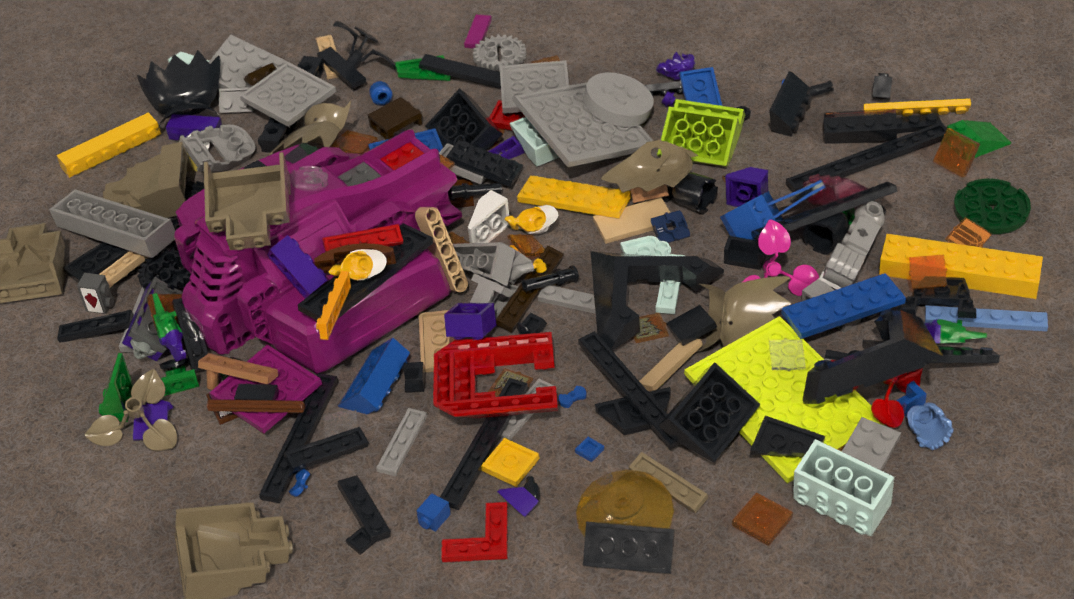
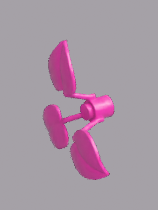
[742,220,819,296]

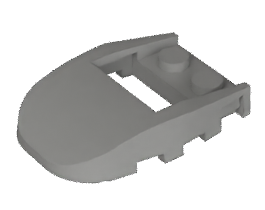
[179,124,255,172]

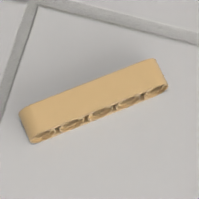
[415,207,468,292]

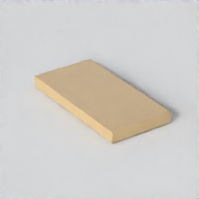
[593,197,670,244]
[419,310,459,372]

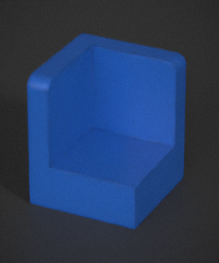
[896,381,927,417]

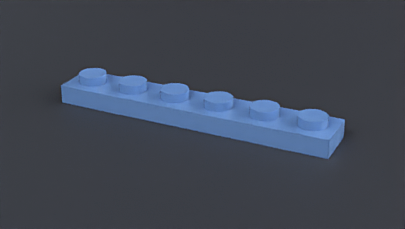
[925,305,1048,331]

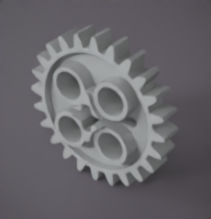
[473,34,526,72]

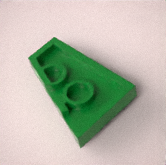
[395,55,450,81]

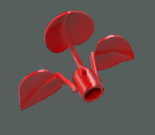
[831,360,923,428]

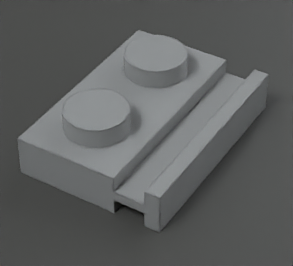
[219,87,254,114]

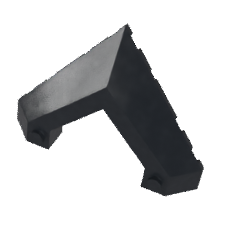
[590,251,724,351]
[802,309,945,404]

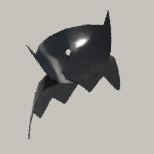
[137,50,221,132]

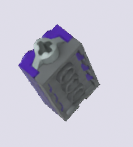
[122,277,183,361]

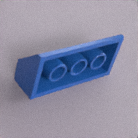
[338,338,410,414]

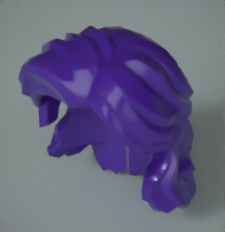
[656,52,695,80]

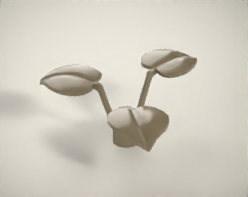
[85,369,177,451]

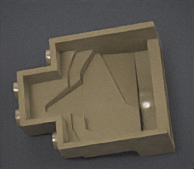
[103,142,193,218]
[204,152,291,250]
[0,223,65,303]
[175,502,292,599]

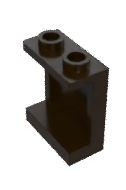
[368,97,422,140]

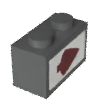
[77,273,114,314]

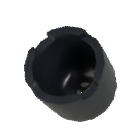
[672,172,718,214]
[803,212,850,254]

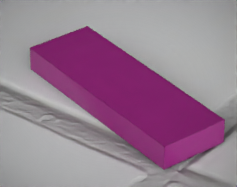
[464,14,492,48]

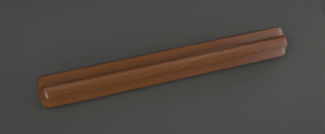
[207,399,305,413]

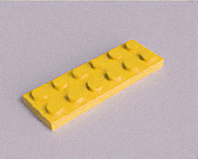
[517,175,631,218]

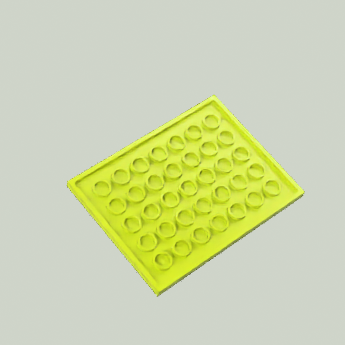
[684,316,885,483]

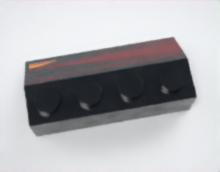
[824,108,897,144]

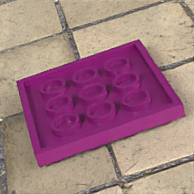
[209,344,322,434]

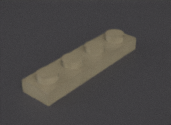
[629,452,709,514]

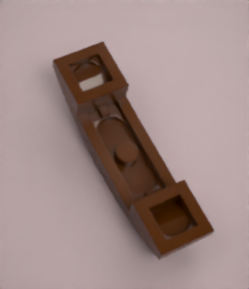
[314,243,396,273]

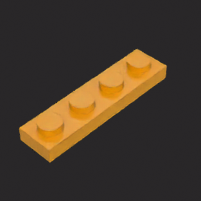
[316,271,351,340]

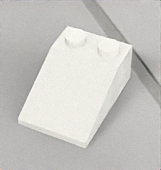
[468,190,510,243]

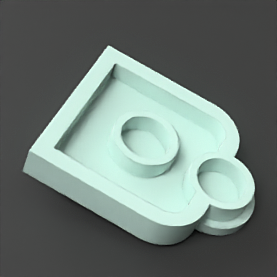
[620,236,671,256]

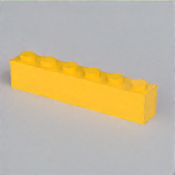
[57,112,161,178]

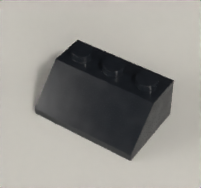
[769,71,812,137]

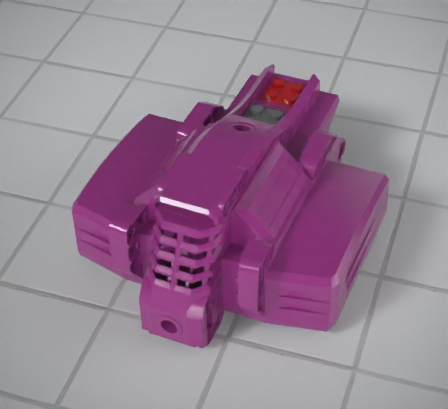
[174,129,462,374]

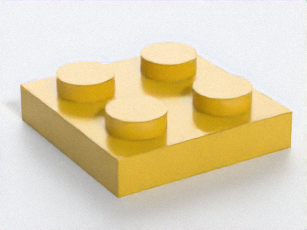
[481,438,539,487]

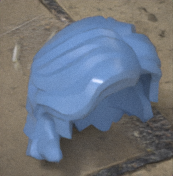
[907,402,953,450]

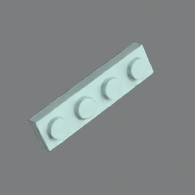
[656,254,685,314]

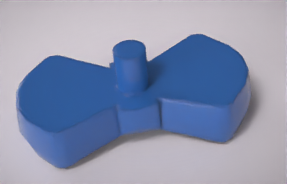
[558,386,587,408]
[289,469,310,497]

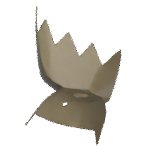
[268,101,351,155]
[601,139,698,192]
[695,276,791,353]

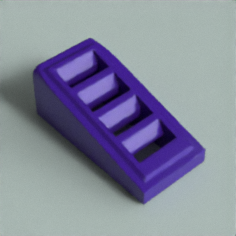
[489,135,525,159]

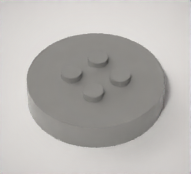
[583,73,654,127]

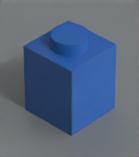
[416,493,451,532]

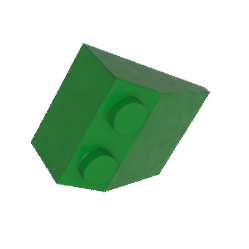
[945,120,1011,161]
[99,353,133,422]

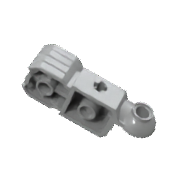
[819,201,885,290]

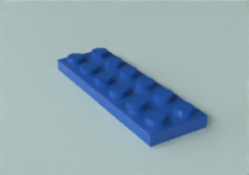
[781,273,906,339]

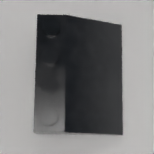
[425,88,502,150]
[659,362,761,462]

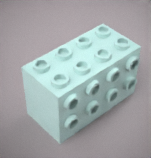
[793,439,894,536]

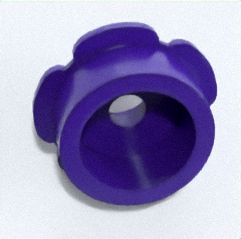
[661,91,676,107]

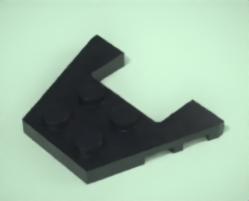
[897,276,977,318]

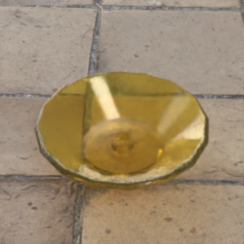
[576,470,674,537]

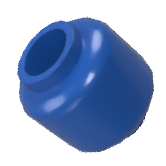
[369,81,392,106]

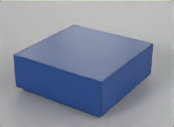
[575,437,604,462]

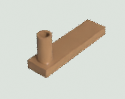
[198,353,278,390]

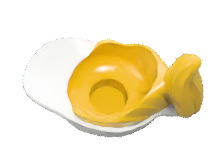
[504,205,558,234]
[329,249,387,280]

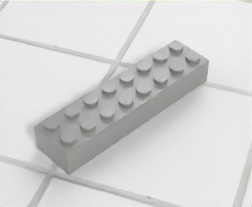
[49,190,175,258]

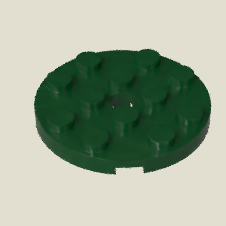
[954,178,1031,234]

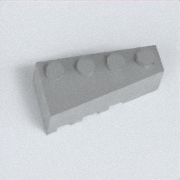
[453,242,516,286]

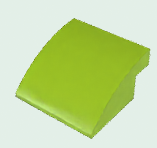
[657,99,745,167]

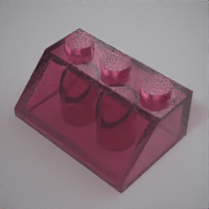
[803,174,868,205]

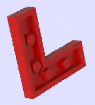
[441,502,508,562]

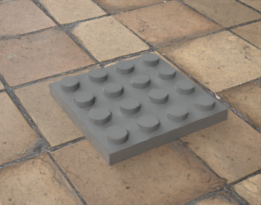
[209,35,288,89]
[500,60,569,113]
[240,62,336,127]

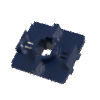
[651,210,690,243]

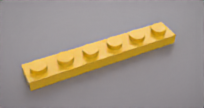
[862,99,971,117]

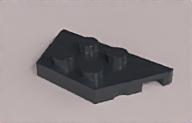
[595,387,671,435]

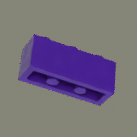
[166,114,222,140]
[267,235,327,298]

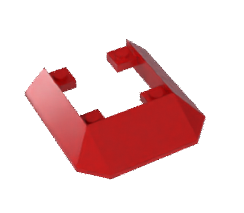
[433,332,558,418]

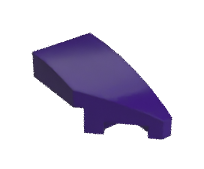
[497,487,539,517]

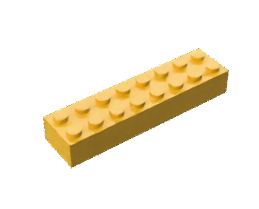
[879,234,1043,299]

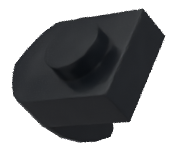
[517,312,547,335]

